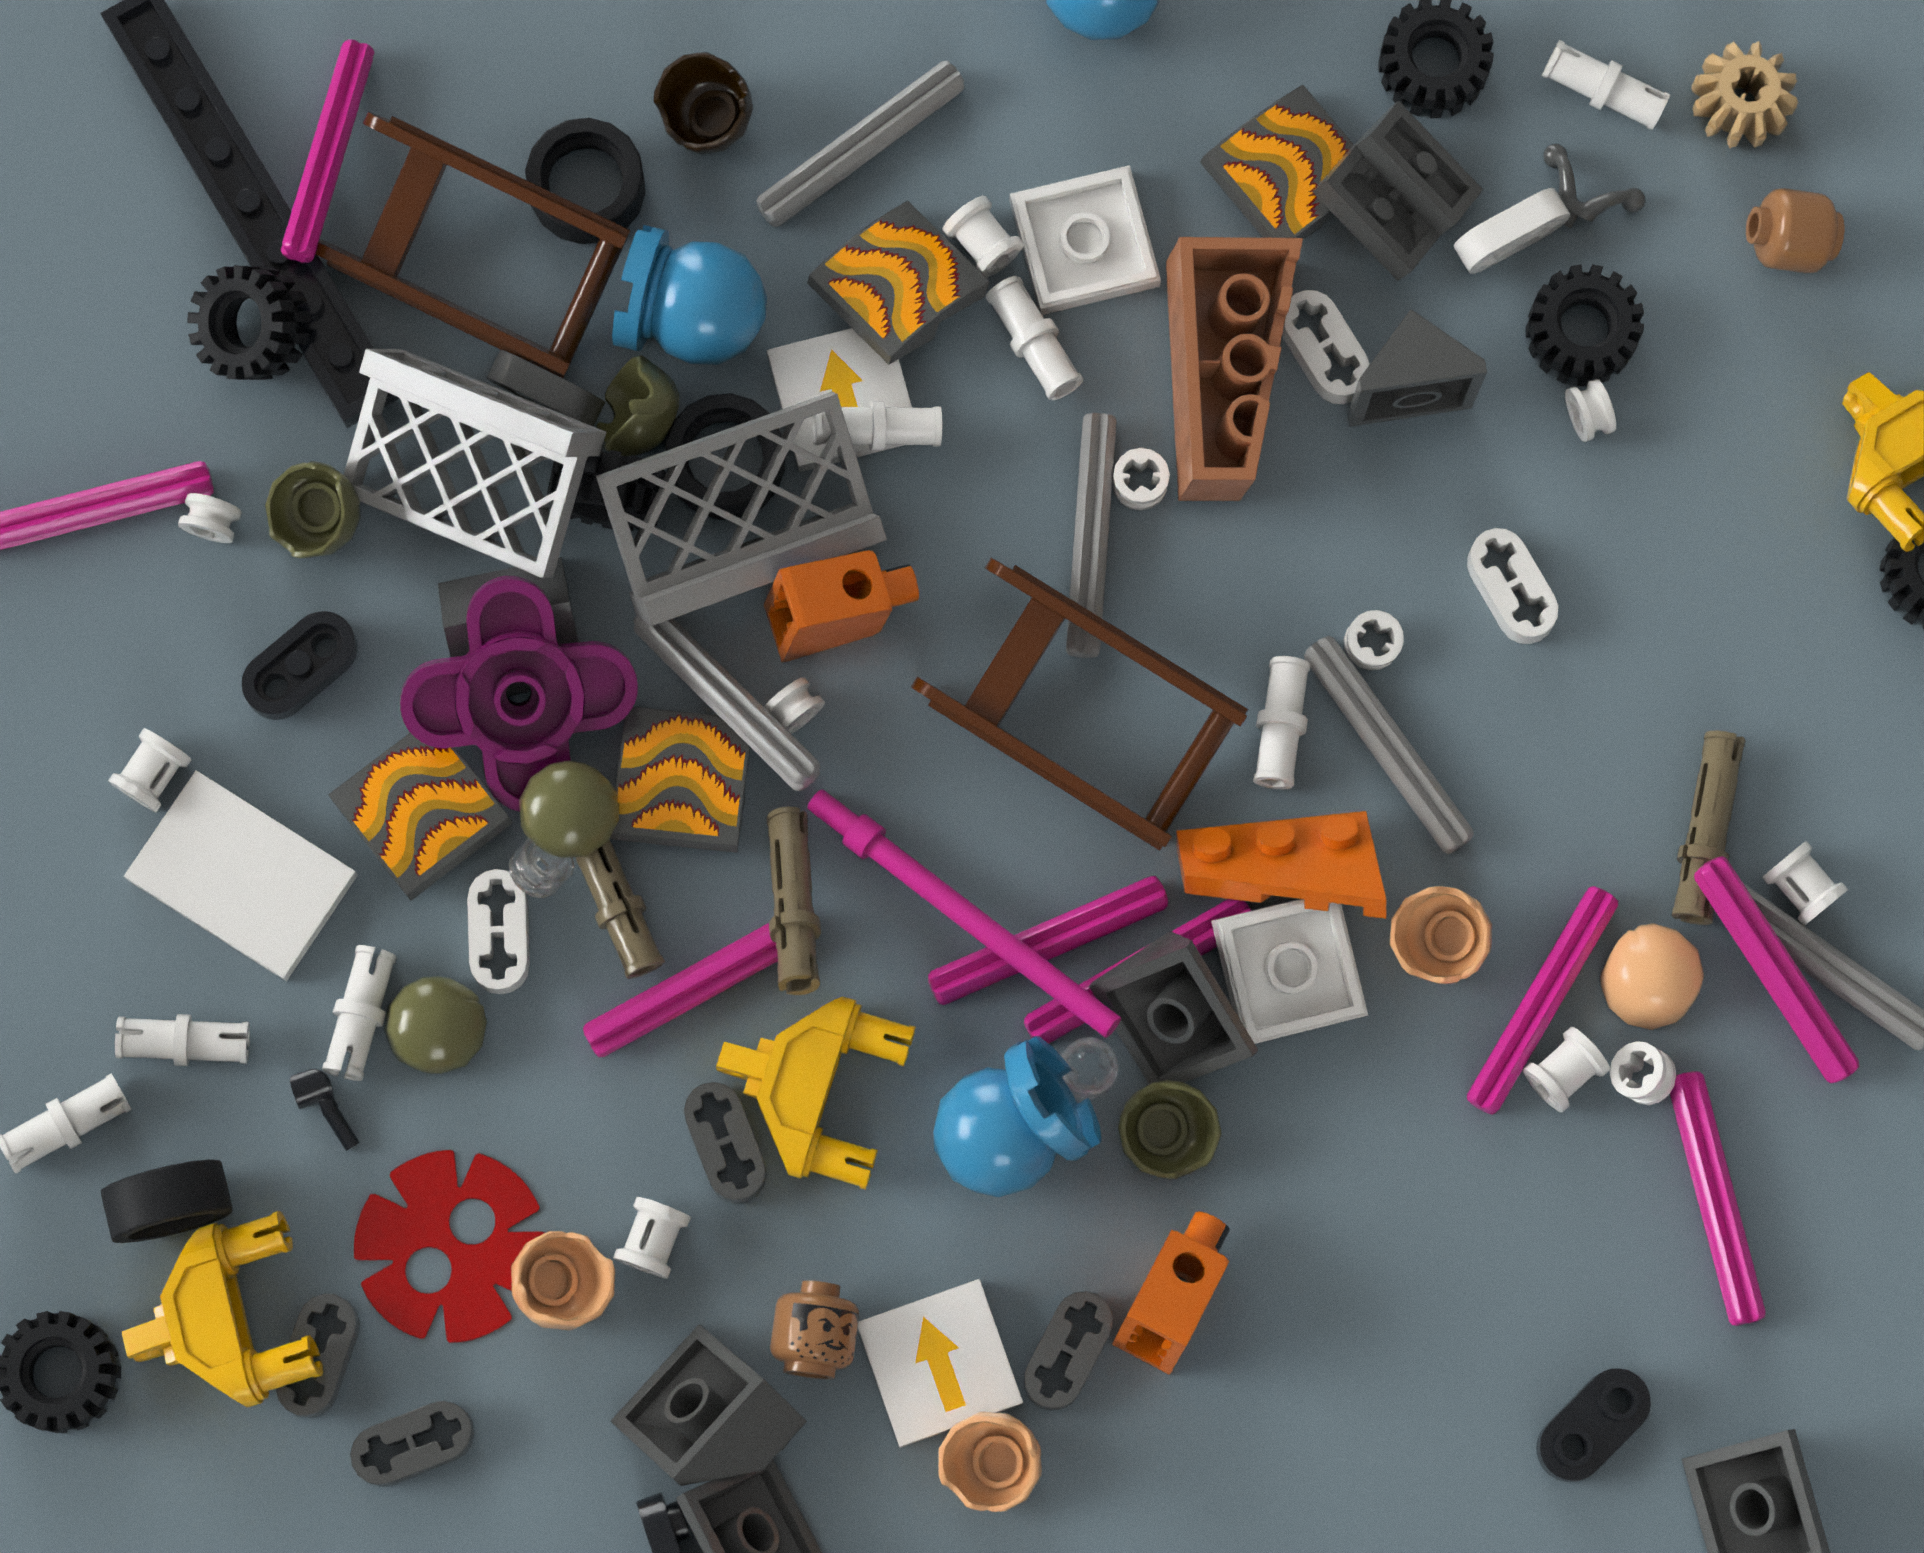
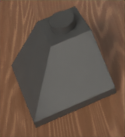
[610,1324,807,1486]

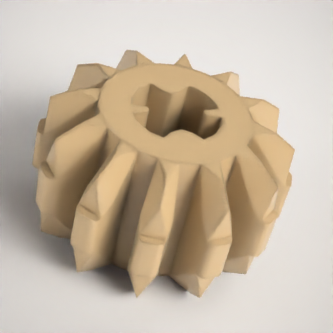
[1691,41,1798,149]

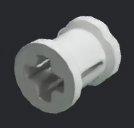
[942,195,1024,278]
[108,728,192,813]
[1762,841,1848,926]
[1523,1027,1610,1113]
[613,1197,691,1279]

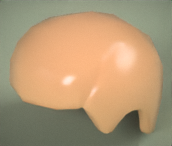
[1390,886,1492,984]
[1600,923,1704,1030]
[511,1231,615,1331]
[938,1411,1042,1512]

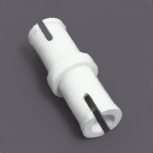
[1541,40,1670,130]
[986,276,1083,401]
[812,401,942,451]
[1253,656,1311,790]
[322,945,397,1081]
[115,1014,250,1066]
[0,1073,132,1174]

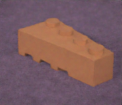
[1166,237,1303,501]

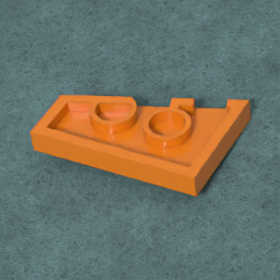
[1176,811,1387,919]

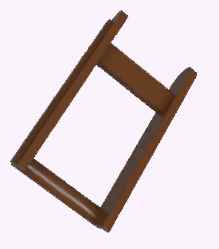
[315,112,630,378]
[911,557,1248,851]

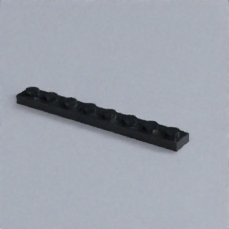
[100,0,400,428]

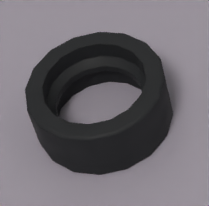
[525,117,646,244]
[665,393,785,520]
[101,1159,233,1243]

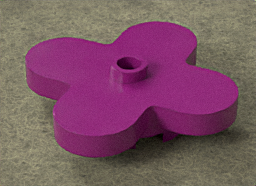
[400,576,638,812]

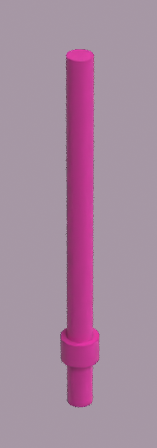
[807,789,1121,1038]

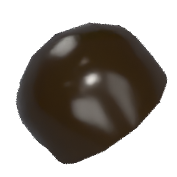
[653,52,753,154]

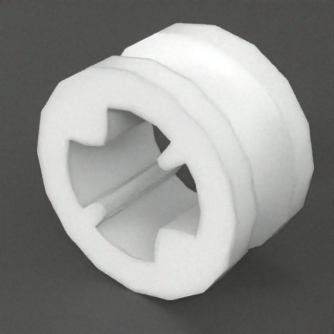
[1565,379,1616,442]
[1112,448,1170,511]
[178,493,242,543]
[1343,610,1404,670]
[764,677,825,734]
[1610,1041,1677,1105]

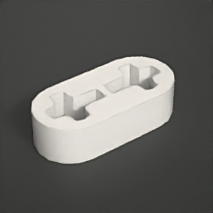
[1453,188,1570,274]
[1282,290,1370,404]
[1467,528,1559,644]
[467,869,530,995]

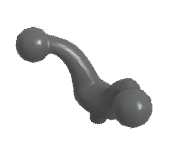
[1543,144,1646,228]

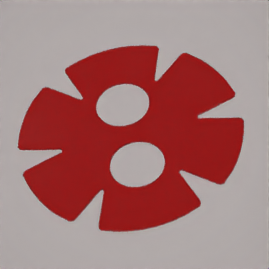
[354,1150,545,1343]

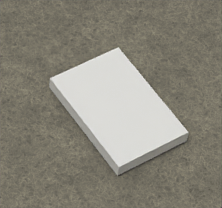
[124,770,358,982]

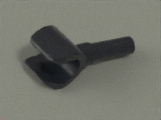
[289,1069,360,1151]

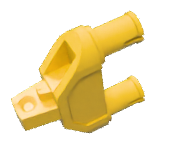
[1842,372,1924,552]
[716,997,916,1190]
[121,1211,323,1408]

